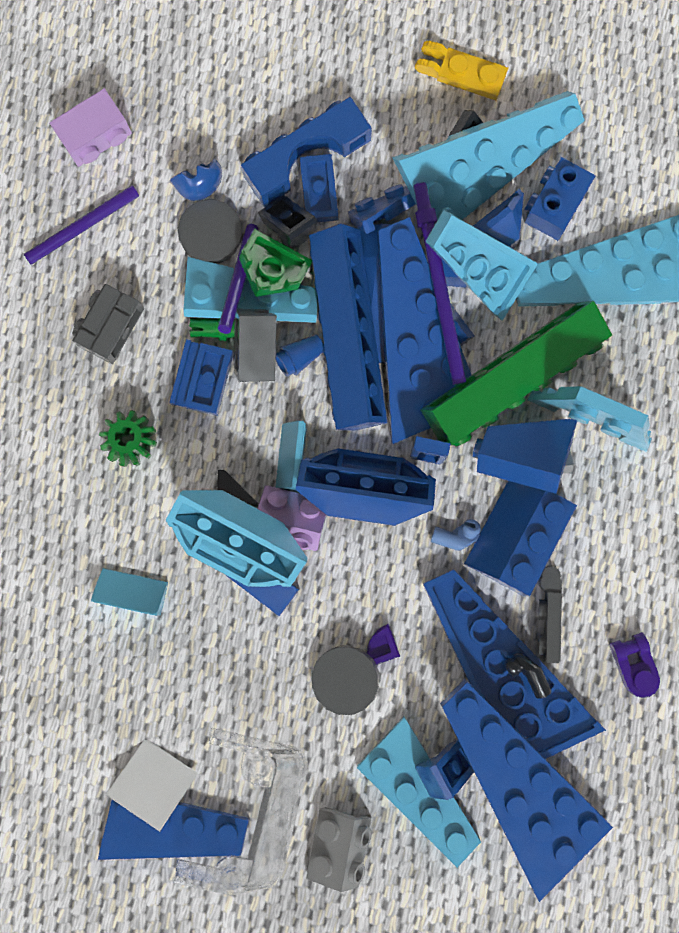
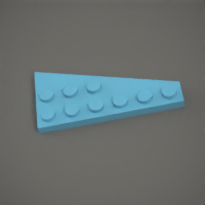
[393,91,585,221]
[516,215,679,307]

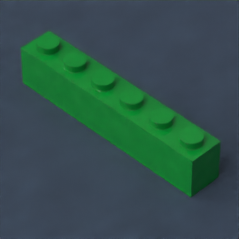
[420,301,612,447]

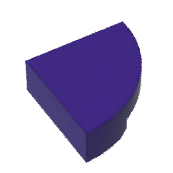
[366,624,400,665]

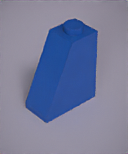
[473,419,577,494]

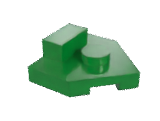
[239,229,312,297]

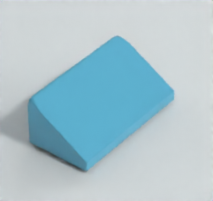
[275,420,307,491]
[91,568,168,616]

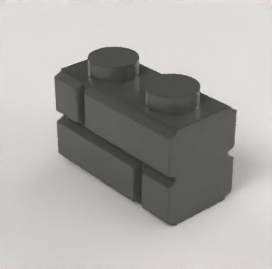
[72,284,144,365]

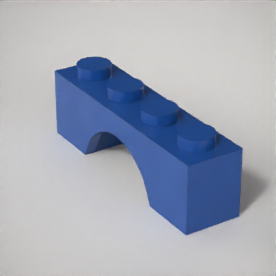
[241,97,372,207]

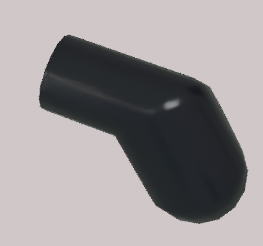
[504,653,551,699]

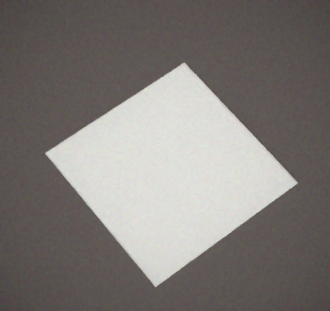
[106,740,198,832]

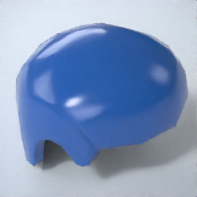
[169,159,222,201]

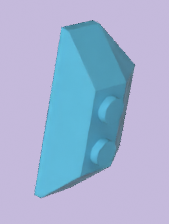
[166,490,308,587]

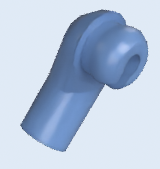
[430,519,481,551]

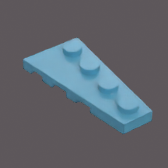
[425,210,538,321]

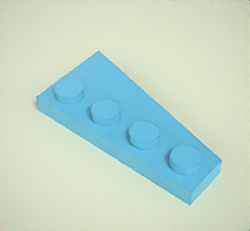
[184,257,317,323]
[357,716,481,868]

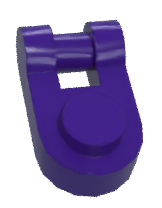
[609,632,660,698]

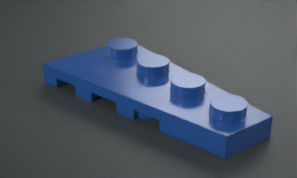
[98,799,250,860]

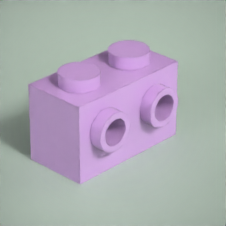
[49,88,132,167]

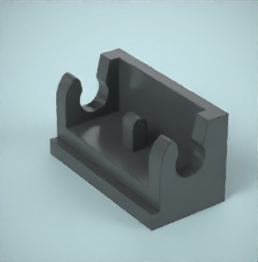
[234,308,277,382]

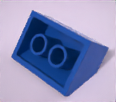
[464,481,577,597]

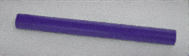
[24,185,139,265]
[218,224,259,334]

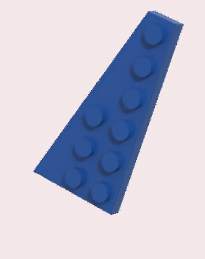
[377,217,472,444]
[423,570,606,759]
[440,679,613,902]

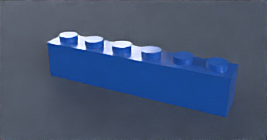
[309,223,387,431]

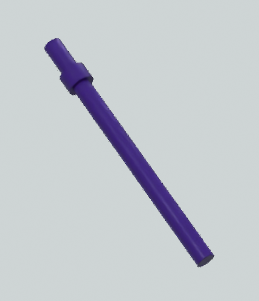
[413,182,466,385]

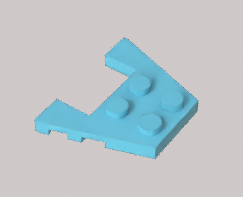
[527,386,652,452]

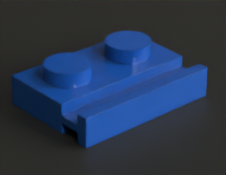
[169,339,234,416]

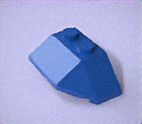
[428,188,524,288]
[296,448,436,526]

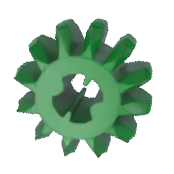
[99,410,157,467]

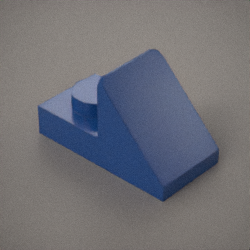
[415,739,474,800]

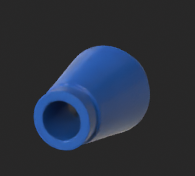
[276,334,324,377]

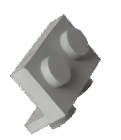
[306,807,372,892]

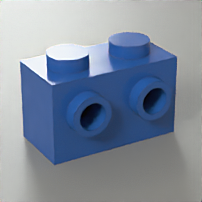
[524,157,596,241]

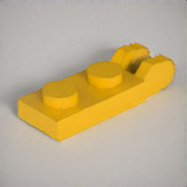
[415,40,509,101]

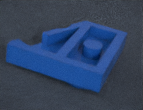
[348,184,416,234]

